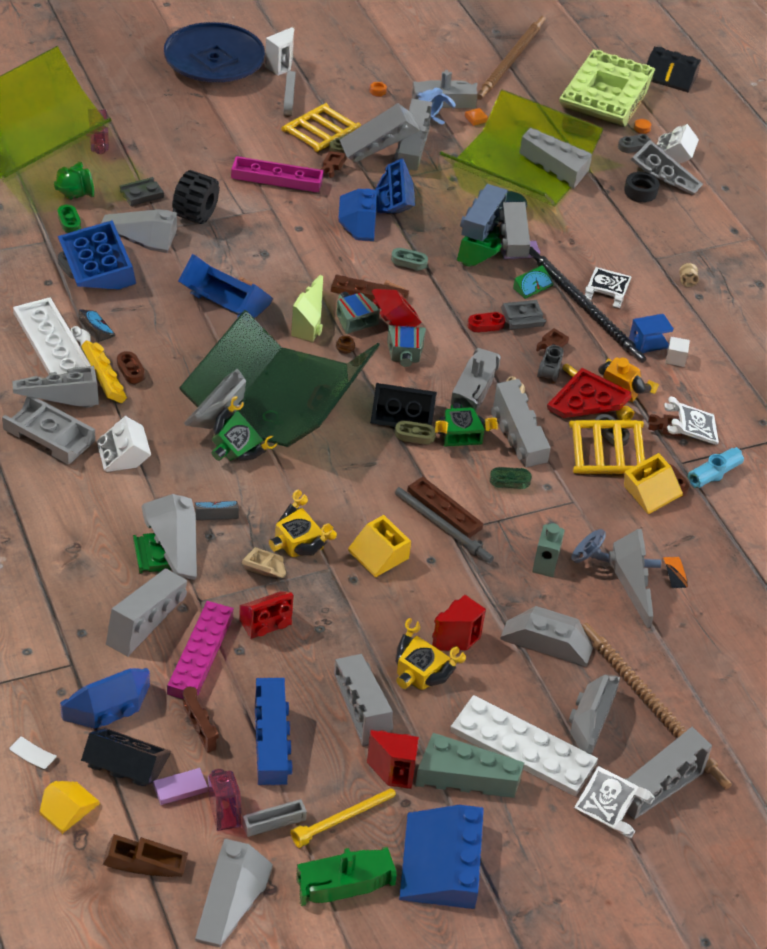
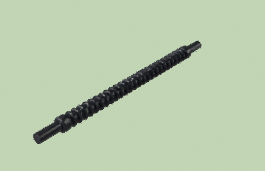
[529,247,646,363]

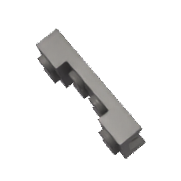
[2,396,96,465]

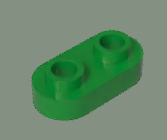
[57,205,81,233]

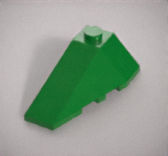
[457,226,502,267]

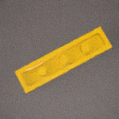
[81,340,127,403]

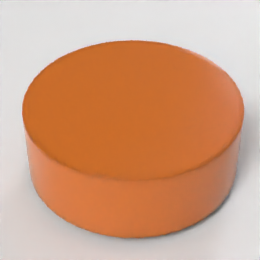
[370,82,387,96]
[634,119,651,134]

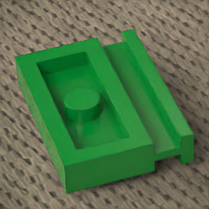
[133,533,171,574]

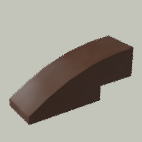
[102,834,188,877]

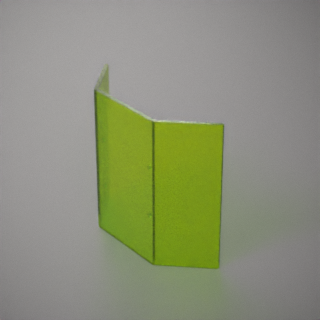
[0,46,112,182]
[440,89,604,206]

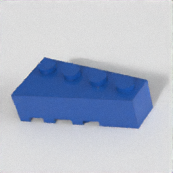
[255,677,292,785]

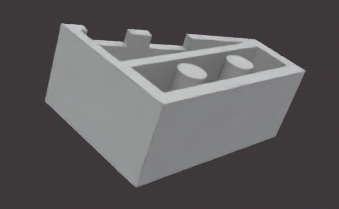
[499,202,530,257]

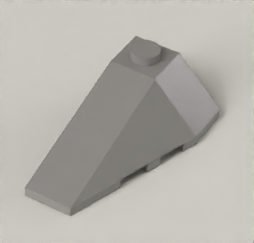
[631,140,703,195]
[101,209,177,253]
[12,366,99,408]
[609,529,653,628]
[195,839,273,947]

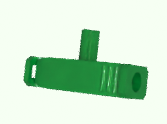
[296,847,397,906]

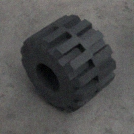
[172,170,220,224]

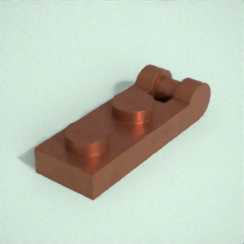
[183,686,219,753]

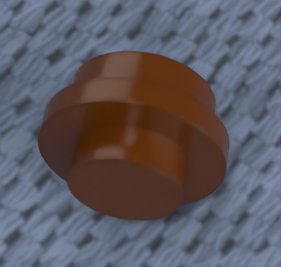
[336,336,355,354]

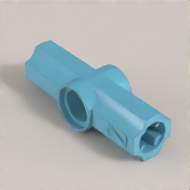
[687,447,744,488]

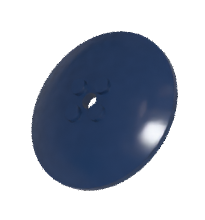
[164,22,265,82]

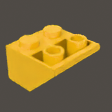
[624,453,683,514]
[348,515,411,578]

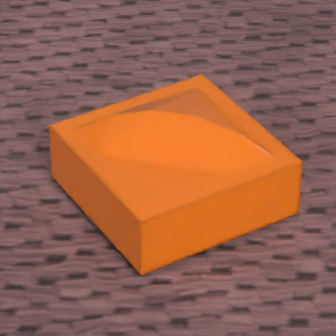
[465,108,488,126]

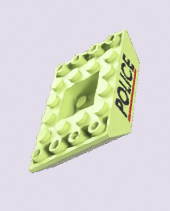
[559,49,655,126]

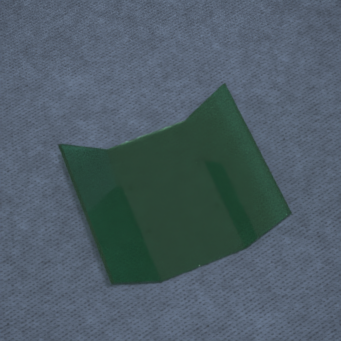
[179,310,380,447]

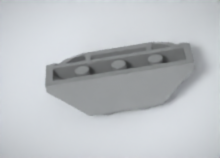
[184,369,246,429]
[500,606,593,667]
[569,675,621,755]

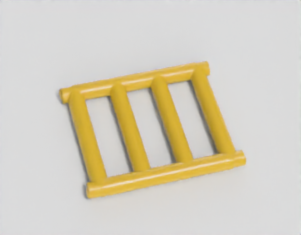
[281,103,361,152]
[569,420,645,474]

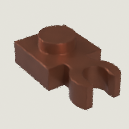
[320,151,347,178]
[536,328,569,355]
[648,414,683,436]

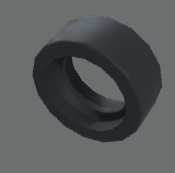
[624,172,659,203]

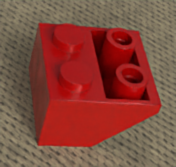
[371,289,422,327]
[239,591,294,639]
[432,595,486,651]
[367,730,419,789]

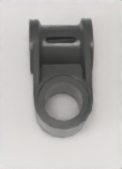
[537,345,564,382]

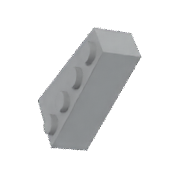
[394,99,432,170]
[340,103,420,162]
[519,128,592,189]
[491,379,551,468]
[334,654,393,746]
[625,727,712,820]

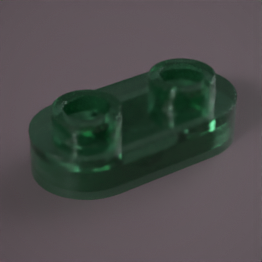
[489,467,532,489]

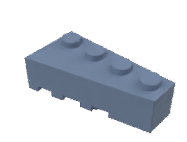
[460,184,508,241]

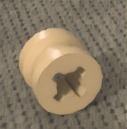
[679,263,699,287]

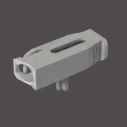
[412,70,477,108]
[450,348,501,413]

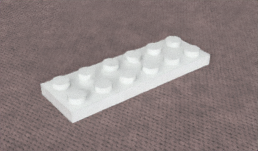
[13,297,91,375]
[450,695,598,797]

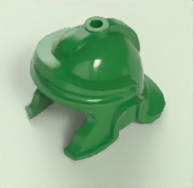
[54,161,95,200]

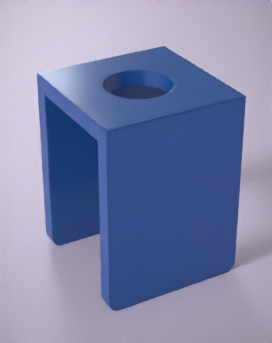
[629,314,674,353]

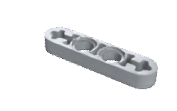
[283,71,296,116]

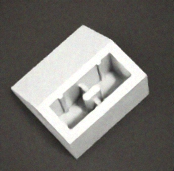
[265,27,294,76]
[657,124,699,164]
[97,416,151,472]

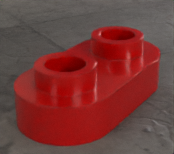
[467,312,506,333]

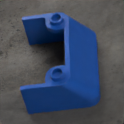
[178,254,273,322]

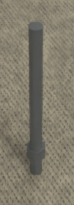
[395,487,494,564]

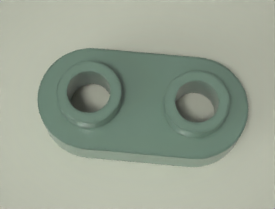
[391,248,428,270]

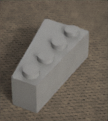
[106,568,188,657]

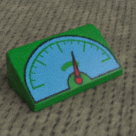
[513,266,554,299]

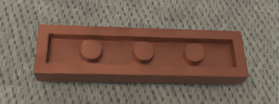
[331,275,409,301]
[407,476,483,538]

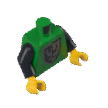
[211,396,278,461]
[434,403,498,447]

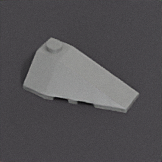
[141,494,197,580]

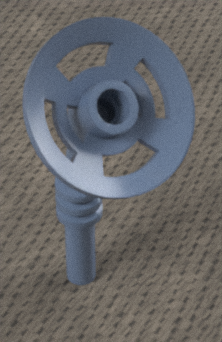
[571,529,661,568]

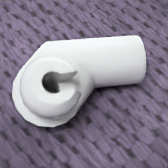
[71,326,91,351]

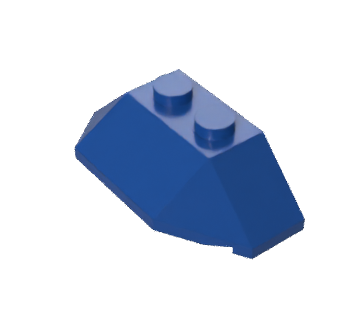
[376,158,415,213]
[338,188,377,241]
[60,668,150,729]

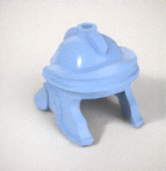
[417,88,456,125]

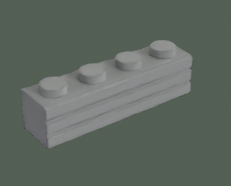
[242,799,307,837]

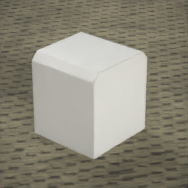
[666,337,690,367]

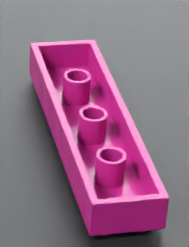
[231,156,324,192]
[167,601,234,699]

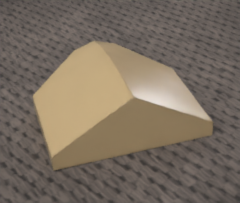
[242,547,286,578]

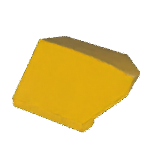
[39,781,100,834]

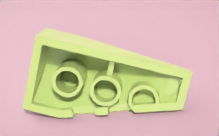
[291,275,323,342]

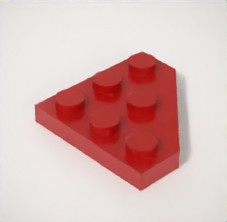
[547,368,632,418]

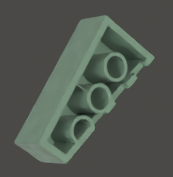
[415,733,525,798]

